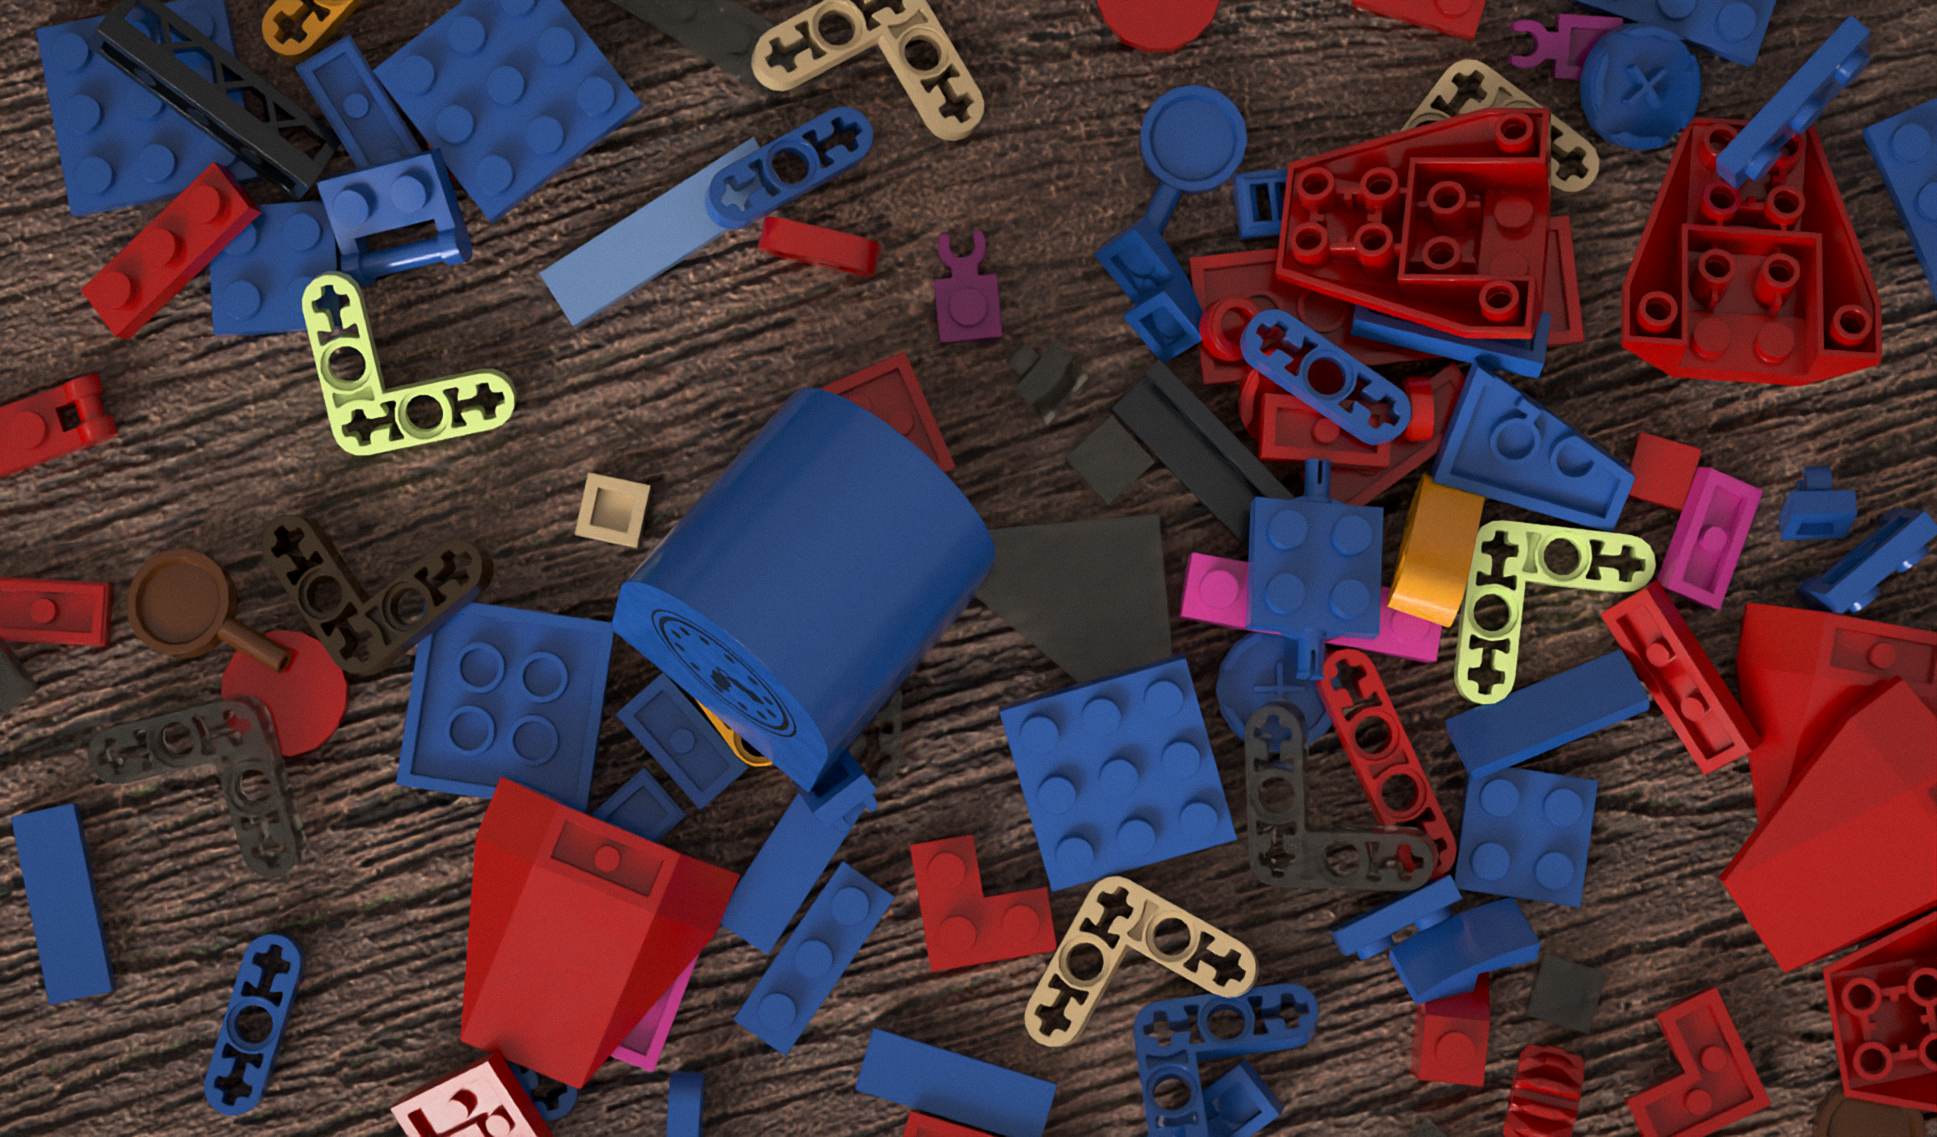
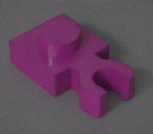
[1507,14,1623,80]
[934,231,1003,345]

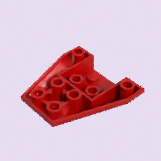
[1275,108,1552,339]
[1621,117,1882,386]
[1734,603,1937,825]
[1718,675,1937,973]
[460,776,740,1090]
[1822,909,1937,1113]

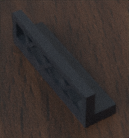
[87,0,342,202]
[1111,359,1295,552]

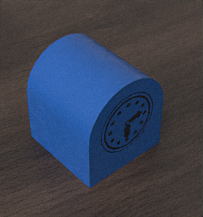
[611,388,996,793]

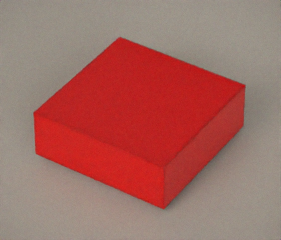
[1628,432,1702,512]

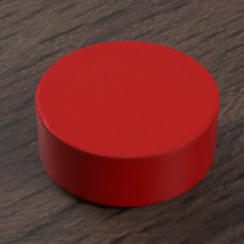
[1199,294,1267,362]
[1398,376,1434,441]

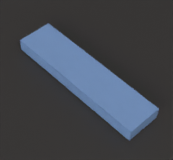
[539,137,780,329]

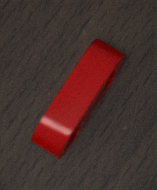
[757,217,882,277]

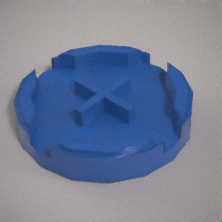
[1580,22,1702,150]
[1215,631,1342,753]

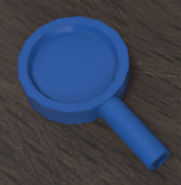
[1139,85,1247,236]

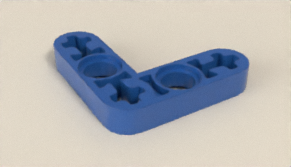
[1134,983,1319,1137]

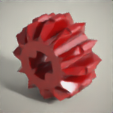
[1503,1044,1585,1137]

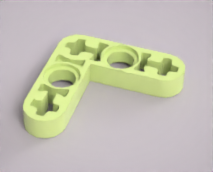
[302,271,517,455]
[1454,520,1656,705]

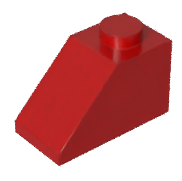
[1409,971,1490,1087]

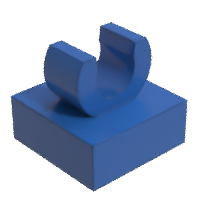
[1778,466,1858,540]
[791,749,877,833]

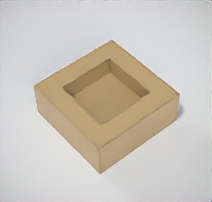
[575,472,653,549]

